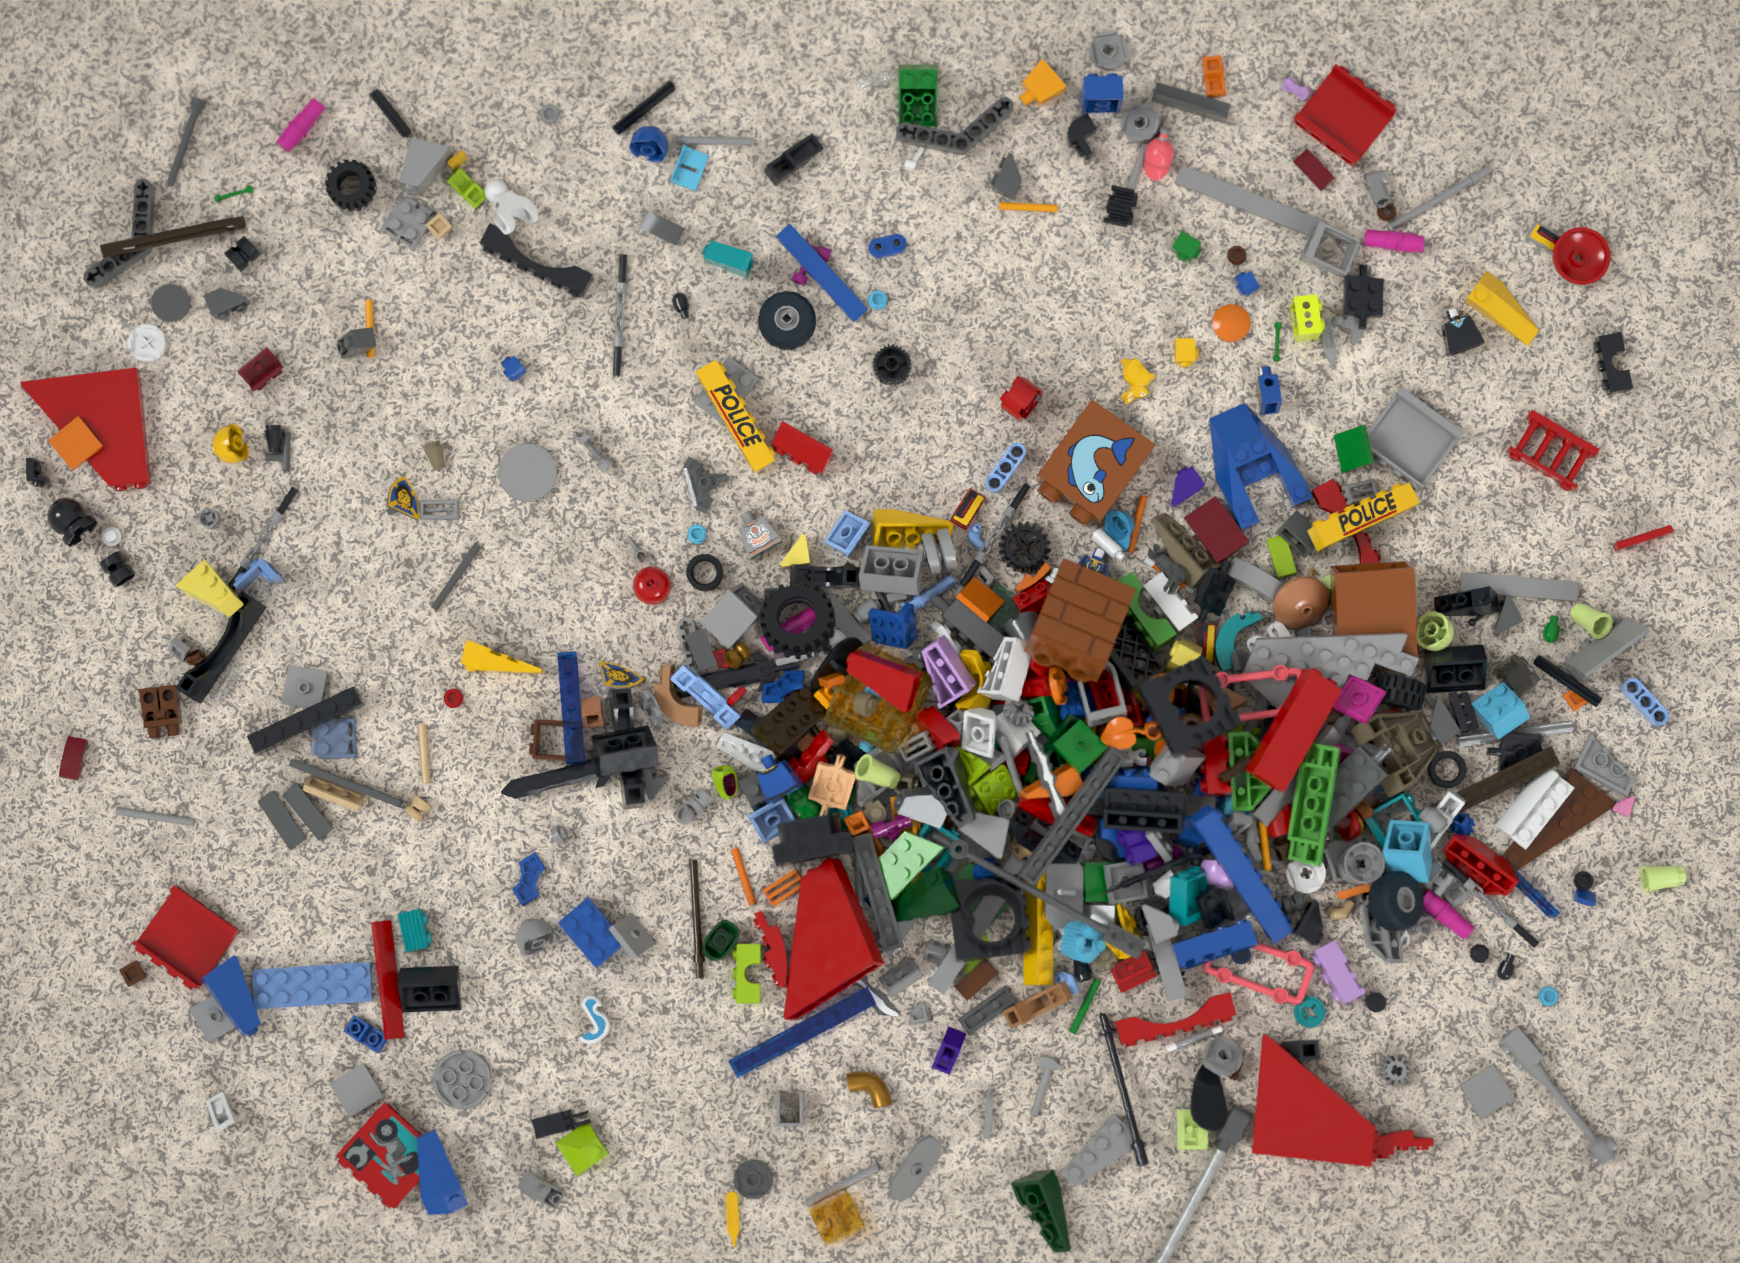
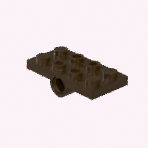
[751,683,831,758]

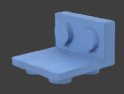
[233,558,284,591]

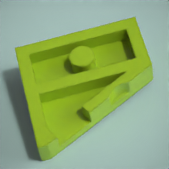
[956,746,992,786]

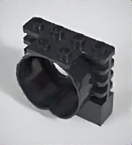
[1137,655,1241,759]
[772,814,854,867]
[950,874,1031,962]

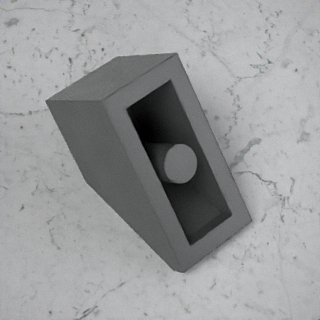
[1276,510,1315,559]
[1428,698,1461,744]

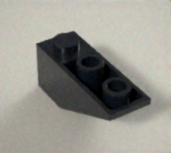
[1434,586,1499,616]

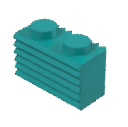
[397,909,433,953]

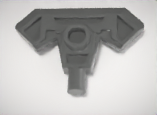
[683,457,728,513]

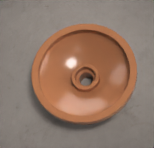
[1273,576,1329,630]

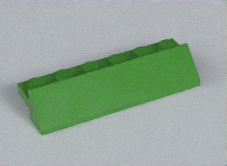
[1287,743,1340,866]

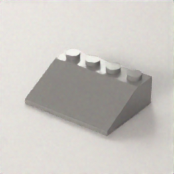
[1562,617,1650,681]

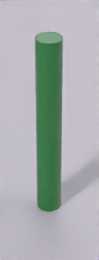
[1069,978,1101,1035]

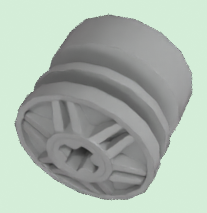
[1337,842,1385,885]

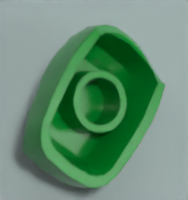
[784,785,822,819]

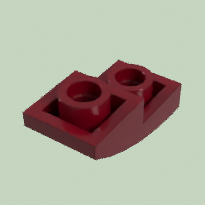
[1293,149,1335,191]
[59,736,88,781]

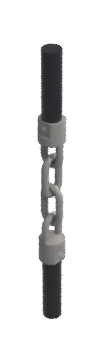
[613,254,627,376]
[959,483,1030,588]
[229,487,298,591]
[1442,858,1539,948]

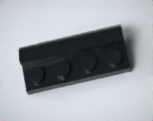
[1103,786,1186,834]

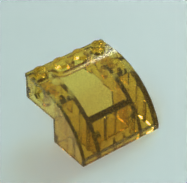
[824,643,932,755]

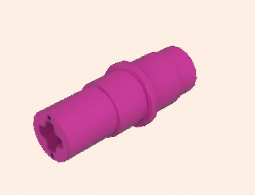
[276,98,326,153]
[1364,229,1424,253]
[760,607,816,652]
[1422,889,1474,940]

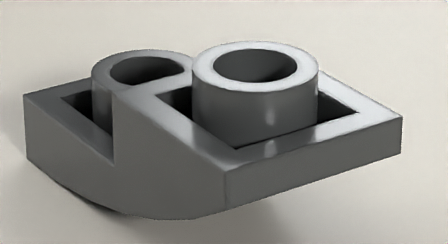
[639,211,685,246]

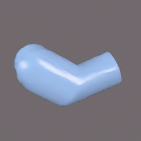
[1054,971,1080,995]

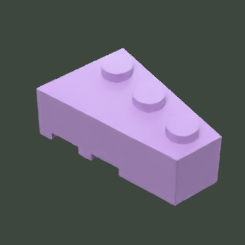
[922,635,977,709]
[1312,940,1366,1004]

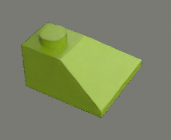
[555,1122,610,1176]

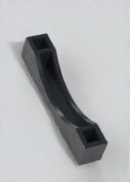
[479,223,594,298]
[175,591,267,704]
[247,686,365,755]
[609,688,646,810]

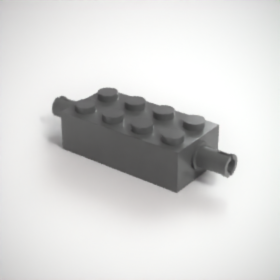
[930,593,1004,667]
[1327,742,1394,829]

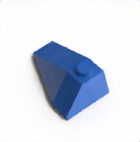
[417,1129,469,1215]

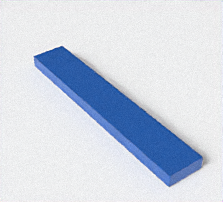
[775,223,868,323]

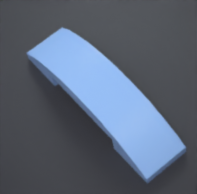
[670,664,741,730]

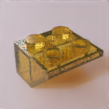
[808,1191,866,1246]

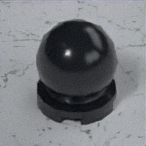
[47,497,98,547]

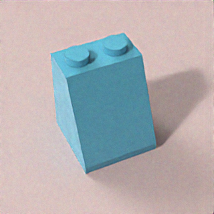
[1383,820,1432,883]

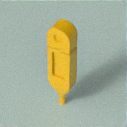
[726,1191,740,1247]

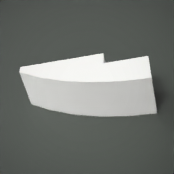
[1430,789,1466,850]

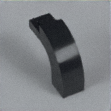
[790,564,861,588]

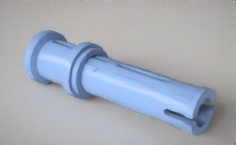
[900,574,956,612]

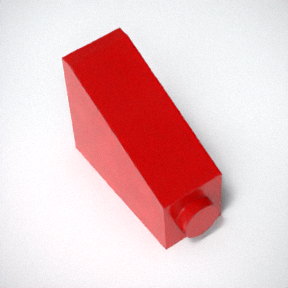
[915,706,960,753]

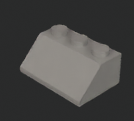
[859,545,924,596]

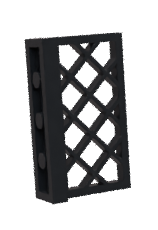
[1108,615,1167,695]

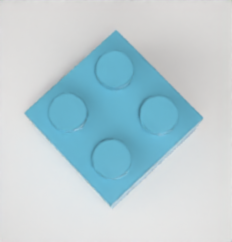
[1471,682,1530,740]

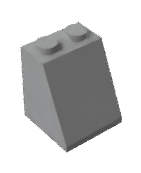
[399,138,453,196]
[700,582,764,649]
[956,812,1010,860]

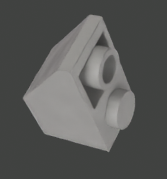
[517,1170,566,1209]

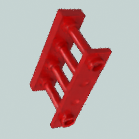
[1506,410,1600,492]

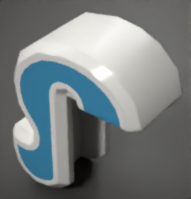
[578,995,611,1044]

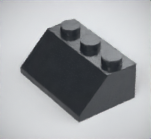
[1424,645,1487,693]
[591,725,659,776]
[398,966,462,1013]

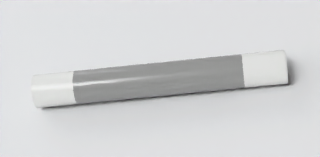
[1165,1025,1223,1053]

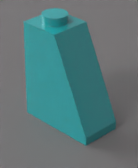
[702,240,754,279]

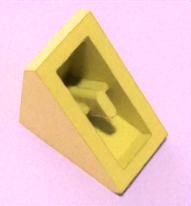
[780,533,810,569]

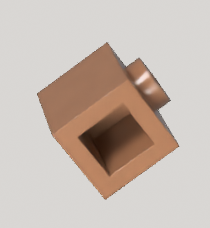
[581,696,604,728]

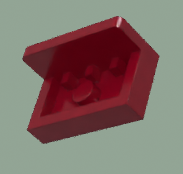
[237,347,284,392]

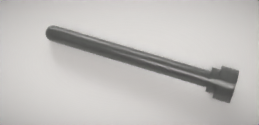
[167,97,207,187]

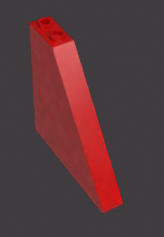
[20,367,152,492]
[784,858,885,1021]
[1252,1033,1379,1167]

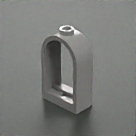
[1078,661,1127,727]

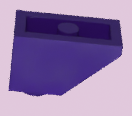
[1170,466,1205,509]
[931,1026,966,1075]

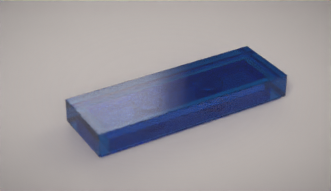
[1514,871,1560,919]

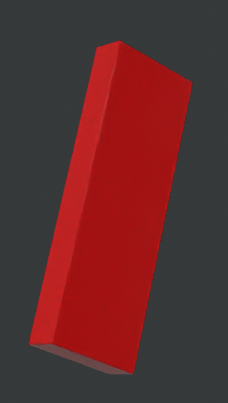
[1613,525,1674,551]

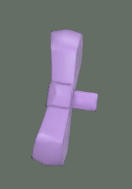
[1282,77,1310,101]

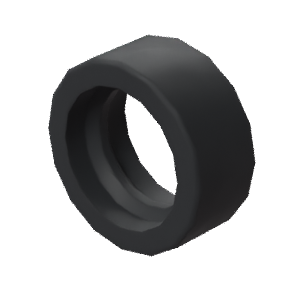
[686,554,723,591]
[1427,751,1467,788]

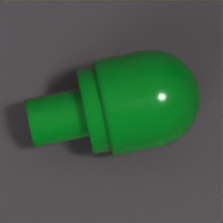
[1543,615,1560,643]

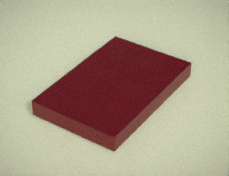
[1184,496,1250,564]

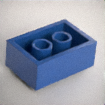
[1081,73,1123,114]
[558,897,622,968]

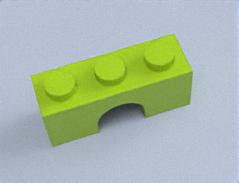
[732,944,761,1003]

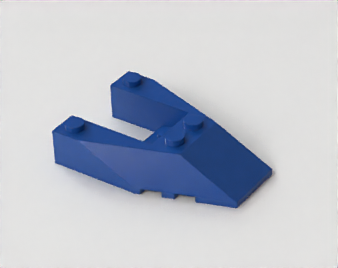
[1209,403,1313,531]

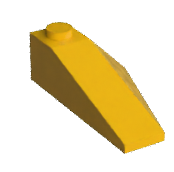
[1464,271,1539,346]
[871,509,954,549]
[461,640,544,674]

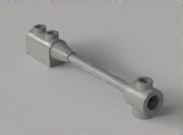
[1500,1025,1619,1165]

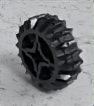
[998,521,1051,574]

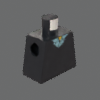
[1442,308,1485,357]

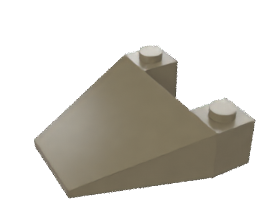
[1350,711,1442,798]

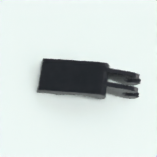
[531,1110,591,1139]

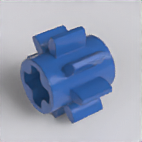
[1450,813,1475,836]

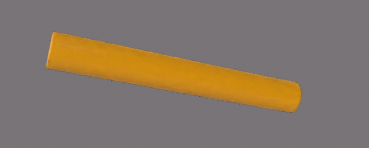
[999,202,1058,212]
[365,300,375,358]
[1258,820,1271,871]

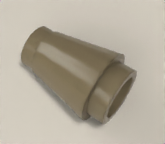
[424,440,445,470]

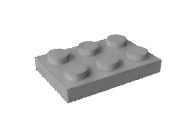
[693,356,759,426]

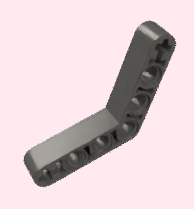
[896,97,1014,155]
[83,179,155,289]

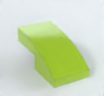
[446,167,486,209]
[1266,536,1297,579]

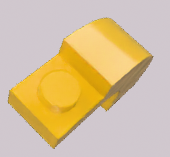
[955,649,992,712]

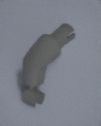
[1148,544,1185,595]

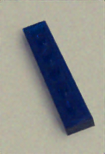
[557,651,586,765]

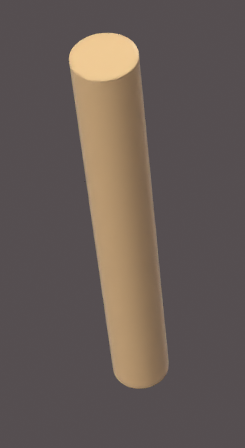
[418,724,430,783]

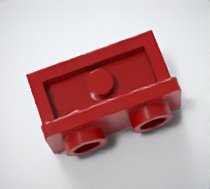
[1012,579,1051,615]

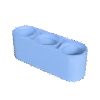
[985,443,1026,494]
[1621,678,1669,726]

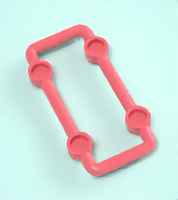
[1198,665,1302,723]
[1203,942,1314,1005]

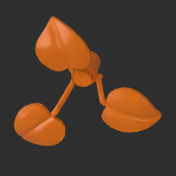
[1101,673,1175,757]

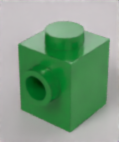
[1171,231,1202,262]

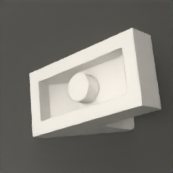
[206,1092,238,1132]

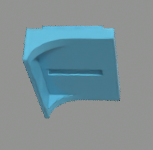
[671,145,709,191]

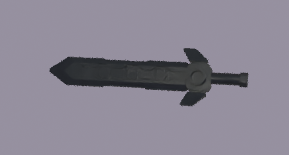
[674,652,799,698]
[501,749,610,799]
[1101,846,1211,894]

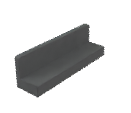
[1151,82,1231,124]

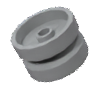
[921,528,958,576]

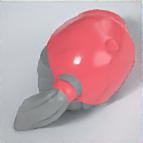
[1144,127,1175,181]

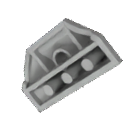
[1361,898,1404,964]

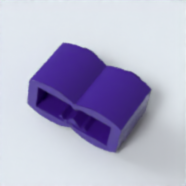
[1116,829,1157,867]

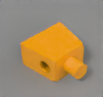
[1019,59,1067,106]

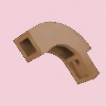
[654,663,703,727]
[1002,981,1073,1029]

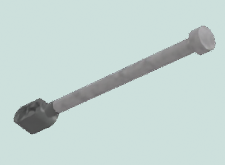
[1154,1104,1252,1263]

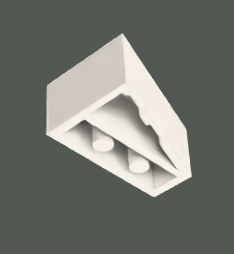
[1142,572,1198,634]
[977,637,1031,702]

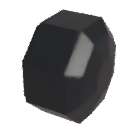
[1469,944,1489,963]

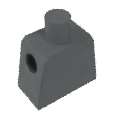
[738,771,767,812]

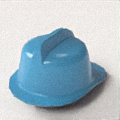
[1104,510,1135,553]

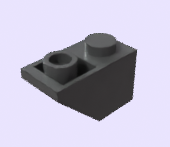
[991,153,1022,200]
[203,288,251,320]
[337,327,377,359]

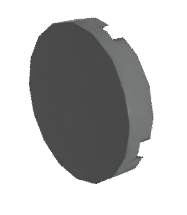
[151,284,190,323]
[733,1159,773,1199]

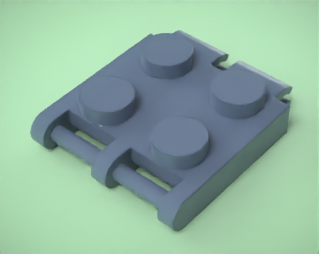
[311,719,358,759]

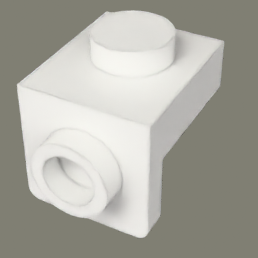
[1152,869,1175,899]

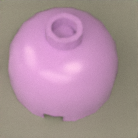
[1200,860,1233,889]

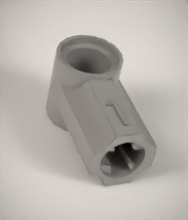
[1364,170,1391,208]

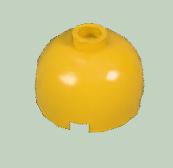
[212,424,249,464]

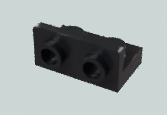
[1448,691,1479,734]
[827,738,865,786]
[1195,884,1235,930]

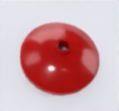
[1552,227,1611,285]

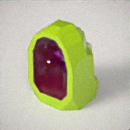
[711,765,738,800]

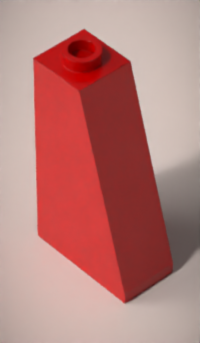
[846,649,922,713]

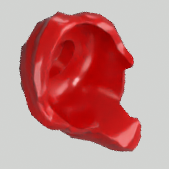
[1336,809,1365,842]

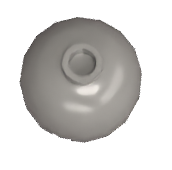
[516,919,556,956]

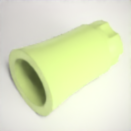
[1570,603,1613,639]
[855,754,900,789]
[1640,865,1686,893]

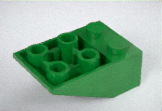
[899,64,937,127]
[1019,696,1061,739]

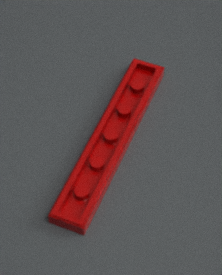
[371,920,405,1040]

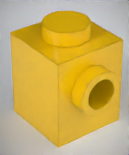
[1174,338,1199,368]

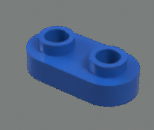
[868,234,906,258]

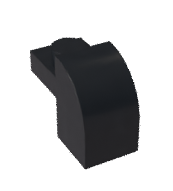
[1067,113,1097,161]
[1281,1039,1321,1061]

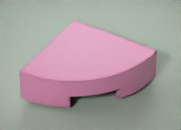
[1613,796,1635,817]

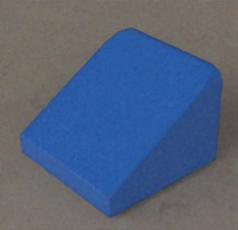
[1573,888,1596,907]

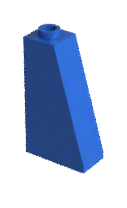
[201,955,261,1037]

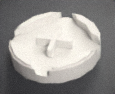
[128,324,167,362]

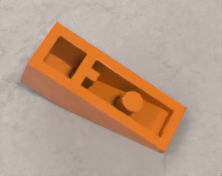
[1018,763,1083,799]

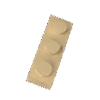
[303,774,365,811]

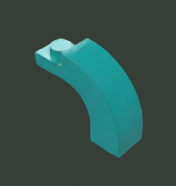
[1214,611,1262,672]

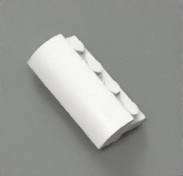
[1494,769,1574,850]

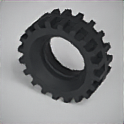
[760,581,836,659]

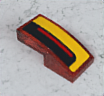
[950,488,986,531]
[1196,623,1217,664]

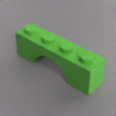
[1118,572,1177,652]

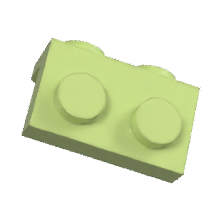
[1177,1109,1209,1150]

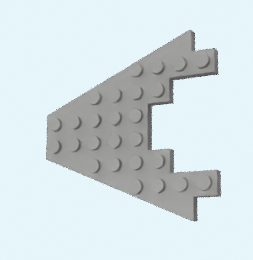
[1242,632,1419,754]

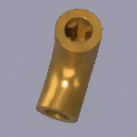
[846,1071,892,1108]

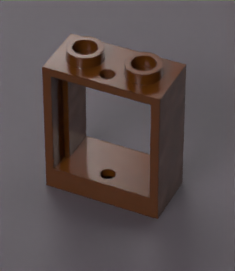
[529,719,583,762]

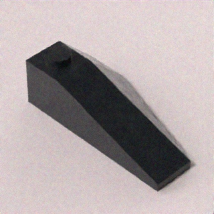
[914,747,976,828]

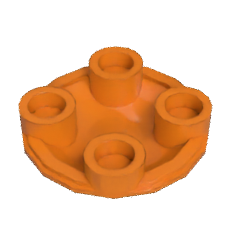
[1212,304,1250,342]

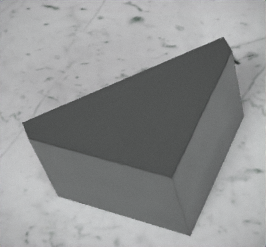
[1493,595,1523,635]

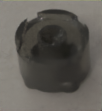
[1493,654,1540,698]

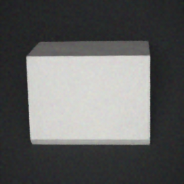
[994,709,1041,759]

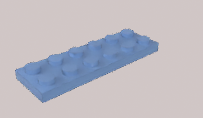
[252,962,373,1009]

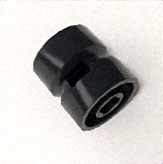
[224,236,261,272]
[99,551,136,588]

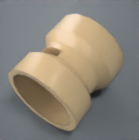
[404,795,431,822]

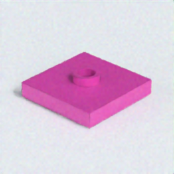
[1333,675,1386,724]

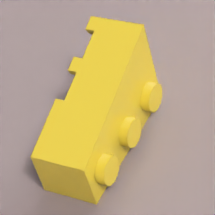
[175,559,244,617]
[1166,637,1202,672]

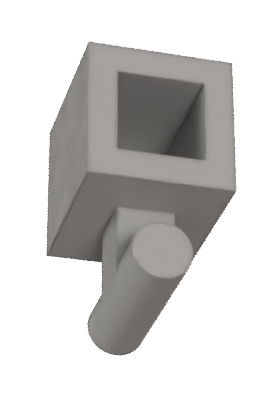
[1419,858,1454,897]

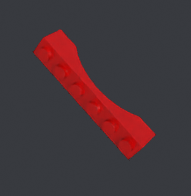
[1311,479,1381,564]
[1115,992,1236,1047]

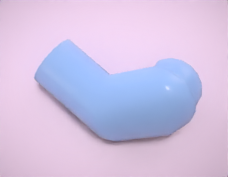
[968,523,985,551]

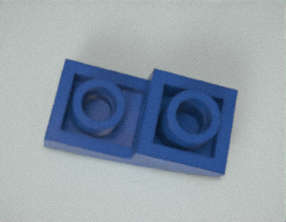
[343,1015,388,1053]

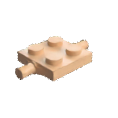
[808,754,856,816]

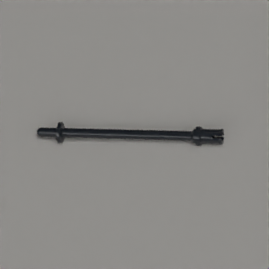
[1099,1013,1150,1167]

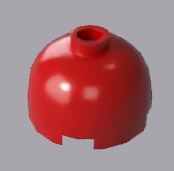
[632,566,671,605]

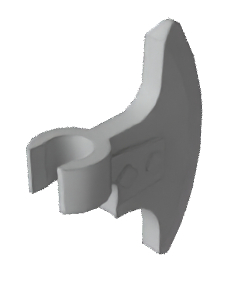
[1332,315,1365,345]

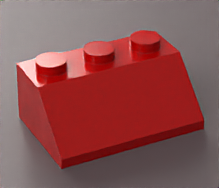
[771,421,834,476]

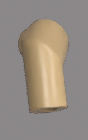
[1326,900,1356,920]

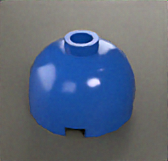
[629,126,669,162]

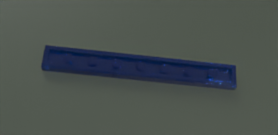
[728,986,877,1078]

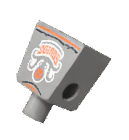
[739,511,782,560]

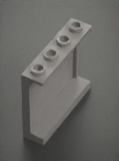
[1367,387,1464,491]

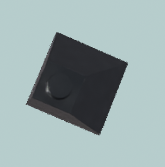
[1291,899,1324,946]

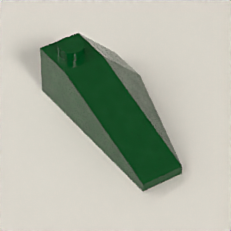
[1022,713,1086,798]
[891,866,961,922]
[1011,1169,1071,1253]

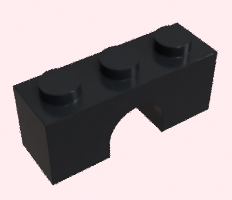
[1593,332,1633,395]

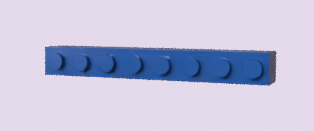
[1189,804,1294,944]

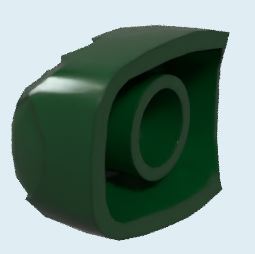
[702,919,740,961]

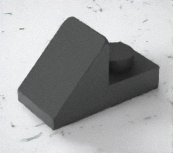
[643,766,669,801]

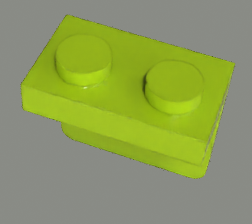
[969,764,1018,816]

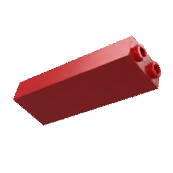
[1246,668,1342,792]

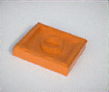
[48,416,104,471]
[956,577,1005,622]

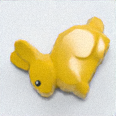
[1121,358,1155,405]

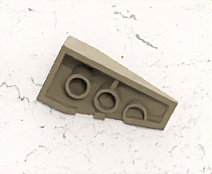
[1152,513,1223,589]

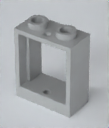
[1300,221,1361,277]

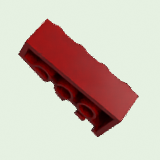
[1199,716,1232,797]

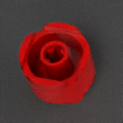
[1000,376,1043,422]
[1267,804,1293,840]

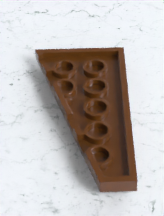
[1501,768,1616,872]

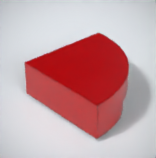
[712,648,730,668]

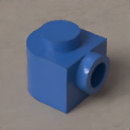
[1234,271,1260,297]
[501,356,527,381]
[972,857,1000,880]

